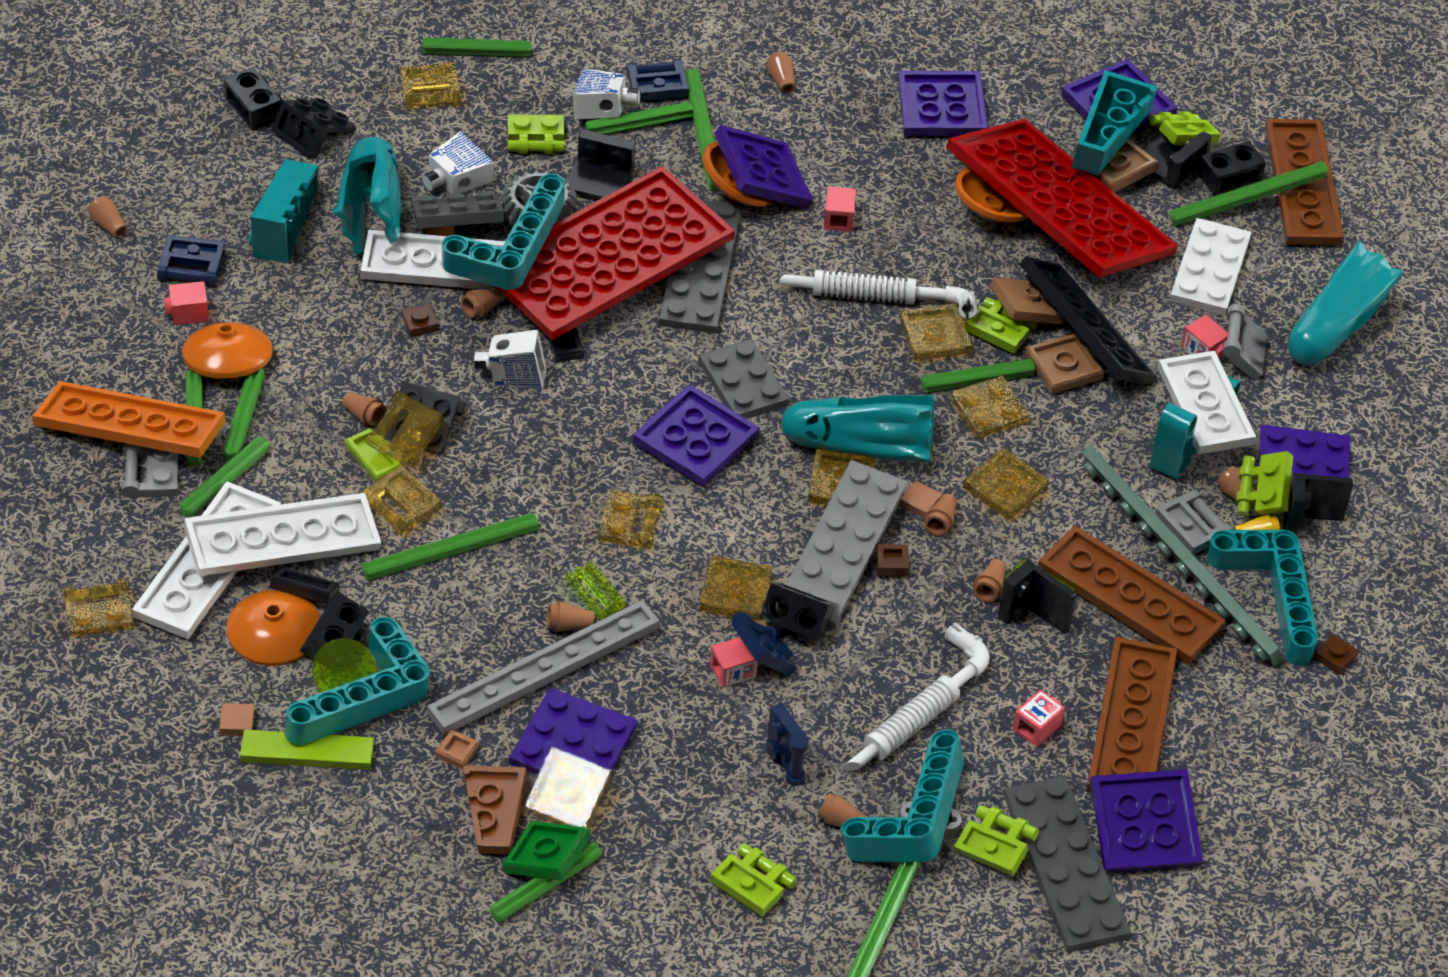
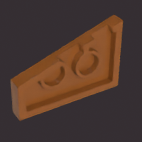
[463,765,528,854]

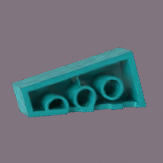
[1071,70,1158,175]
[249,159,319,263]

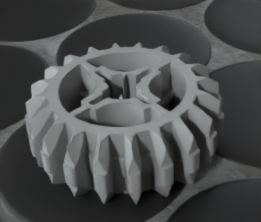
[501,170,578,228]

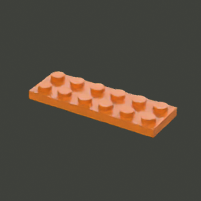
[32,381,226,458]

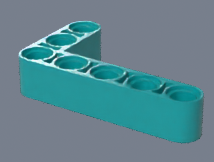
[441,173,565,290]
[1150,376,1241,480]
[1207,530,1318,666]
[284,617,430,745]
[841,729,964,862]

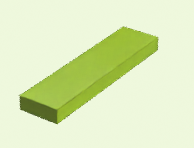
[240,729,374,770]

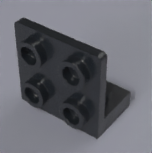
[271,98,356,158]
[567,129,636,200]
[1141,131,1212,188]
[385,381,466,454]
[1283,473,1353,536]
[997,560,1076,635]

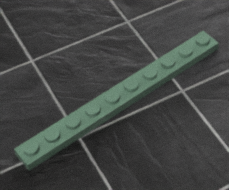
[1082,445,1284,667]

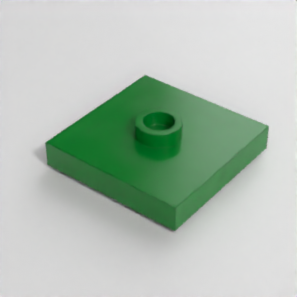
[502,821,591,881]

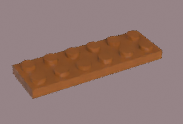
[1265,119,1344,246]
[1038,526,1226,664]
[1086,637,1177,793]

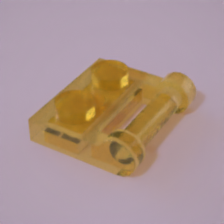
[399,62,461,110]
[365,391,443,468]
[362,466,442,537]
[597,489,664,550]
[63,578,134,638]

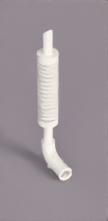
[779,270,979,318]
[843,623,990,771]

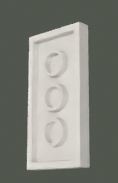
[1169,218,1252,315]
[1157,350,1256,454]

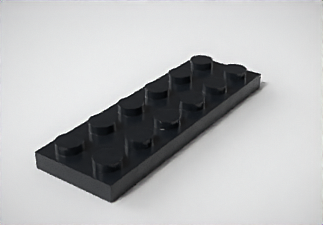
[1019,256,1158,386]

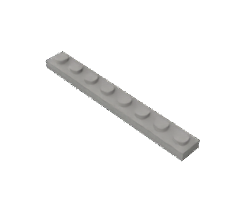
[427,600,660,735]

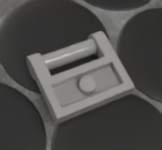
[1223,304,1267,379]
[121,443,179,497]
[1155,489,1235,555]

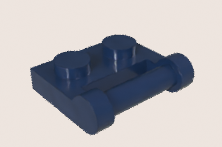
[626,58,689,101]
[157,235,226,287]
[732,612,798,676]
[765,703,809,786]

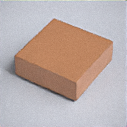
[900,481,942,518]
[219,703,255,736]
[435,729,479,770]

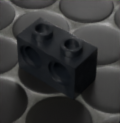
[224,67,283,131]
[1197,141,1266,196]
[759,582,836,643]
[300,591,370,670]

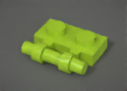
[1149,111,1221,146]
[508,114,564,155]
[964,297,1039,354]
[1236,451,1293,516]
[954,805,1039,876]
[710,843,797,917]

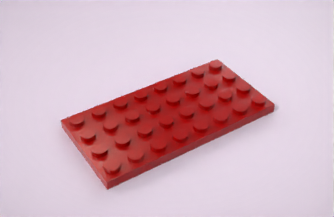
[946,119,1178,278]
[496,166,735,340]

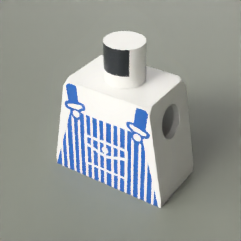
[573,69,640,119]
[422,132,494,194]
[474,330,547,390]

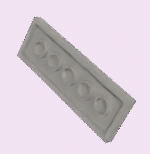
[778,460,907,628]

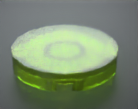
[312,638,376,693]

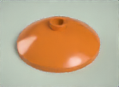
[702,141,773,207]
[955,168,1028,223]
[182,322,272,378]
[227,589,321,666]

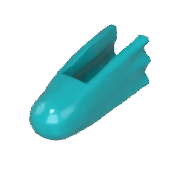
[332,136,401,254]
[1288,240,1403,366]
[781,395,935,463]

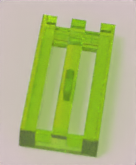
[565,560,626,621]

